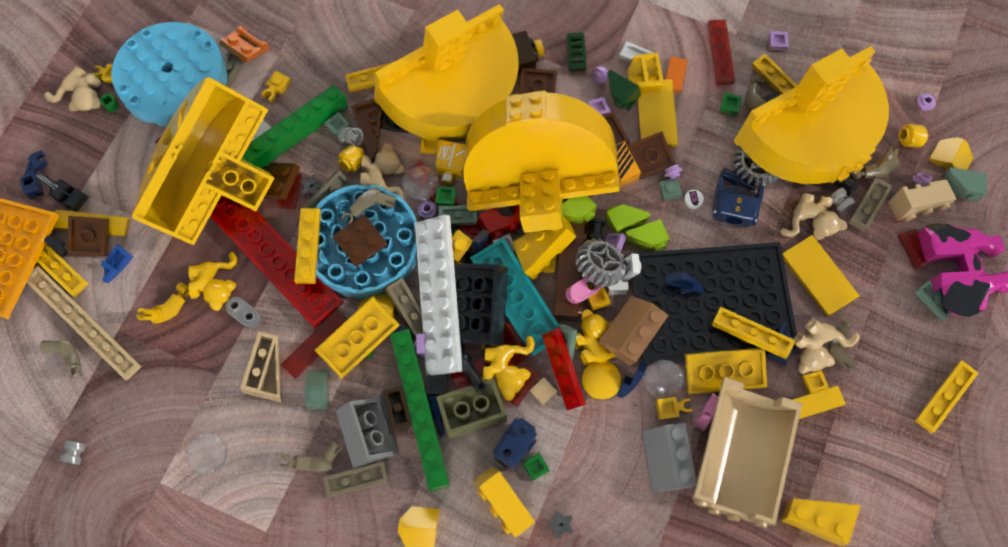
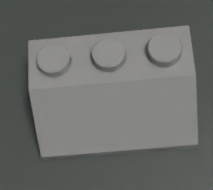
[336,398,399,468]
[642,423,696,493]

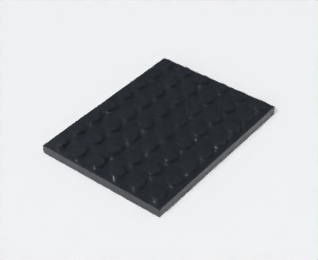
[628,242,800,366]

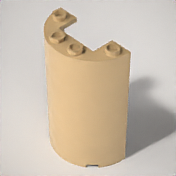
[693,377,802,528]

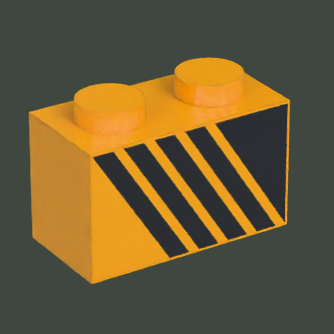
[616,142,641,187]

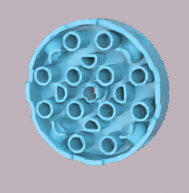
[112,22,227,126]
[316,185,418,299]

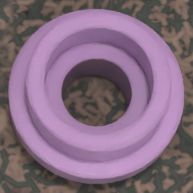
[592,66,608,84]
[917,93,936,111]
[664,164,683,180]
[912,173,932,187]
[418,201,437,219]

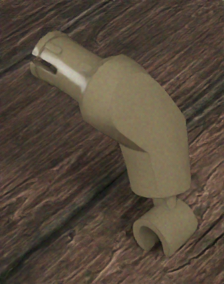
[745,73,766,111]
[850,147,899,179]
[342,188,397,226]
[828,311,858,372]
[40,338,83,379]
[280,440,342,472]

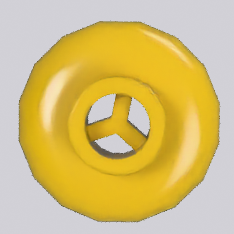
[898,124,928,148]
[338,145,365,173]

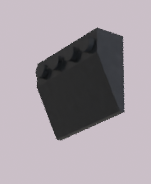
[454,263,508,346]

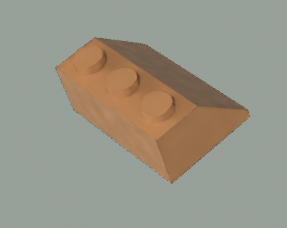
[598,296,668,366]

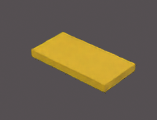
[637,79,678,147]
[782,235,860,317]
[314,296,400,379]
[684,348,767,394]

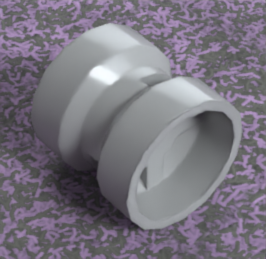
[338,127,364,146]
[830,187,855,213]
[59,441,86,465]

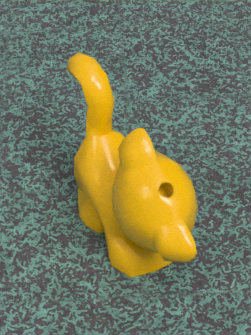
[189,252,237,311]
[575,309,616,366]
[483,336,535,401]

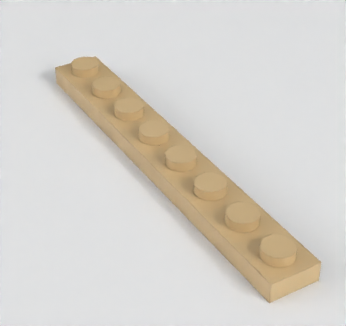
[27,266,142,381]

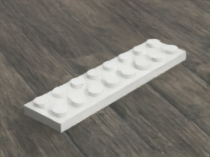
[415,215,463,376]

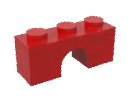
[477,205,522,241]

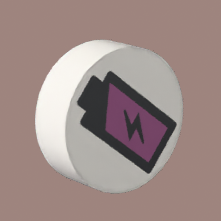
[684,190,704,209]

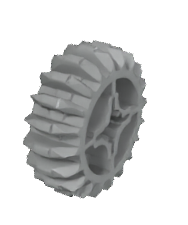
[732,146,778,187]
[575,238,627,288]

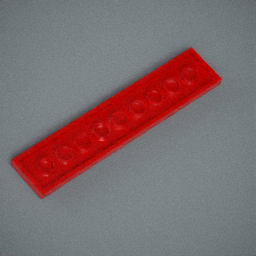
[210,195,344,329]

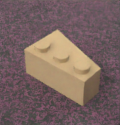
[888,180,956,222]
[240,331,281,402]

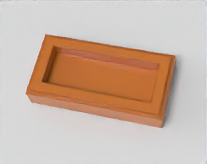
[665,56,688,93]

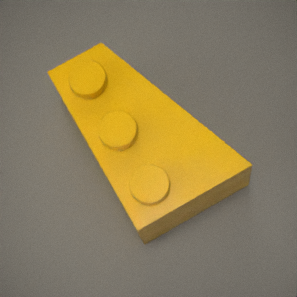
[512,216,576,281]
[473,466,535,538]
[781,499,861,546]

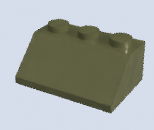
[436,378,507,440]

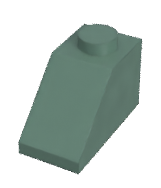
[942,167,988,202]
[305,369,330,411]

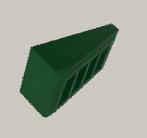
[566,33,587,71]

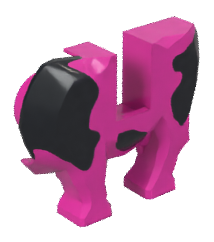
[918,223,1008,317]

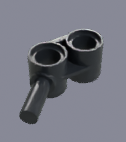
[35,171,89,212]

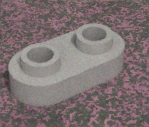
[226,297,261,329]

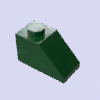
[608,69,641,111]

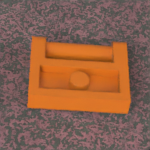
[220,26,269,63]

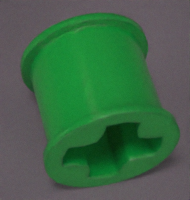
[100,93,119,112]

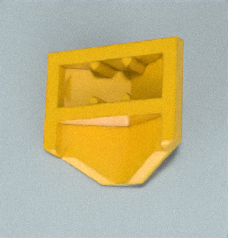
[627,52,664,88]
[928,137,973,170]
[398,506,440,547]

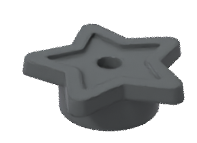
[301,174,324,195]
[547,511,573,539]

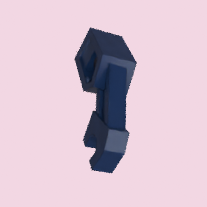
[19,150,48,199]

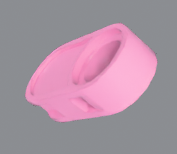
[566,277,600,304]
[694,393,718,432]

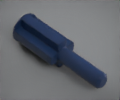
[719,167,756,191]
[428,395,445,437]

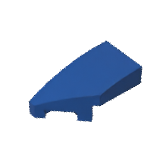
[101,244,134,283]

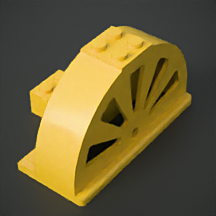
[374,4,519,141]
[734,46,889,184]
[131,77,274,245]
[463,90,620,233]

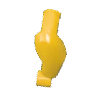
[136,282,189,324]

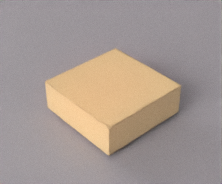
[529,377,558,406]

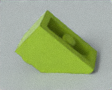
[562,196,597,224]
[605,204,651,234]
[625,219,670,252]

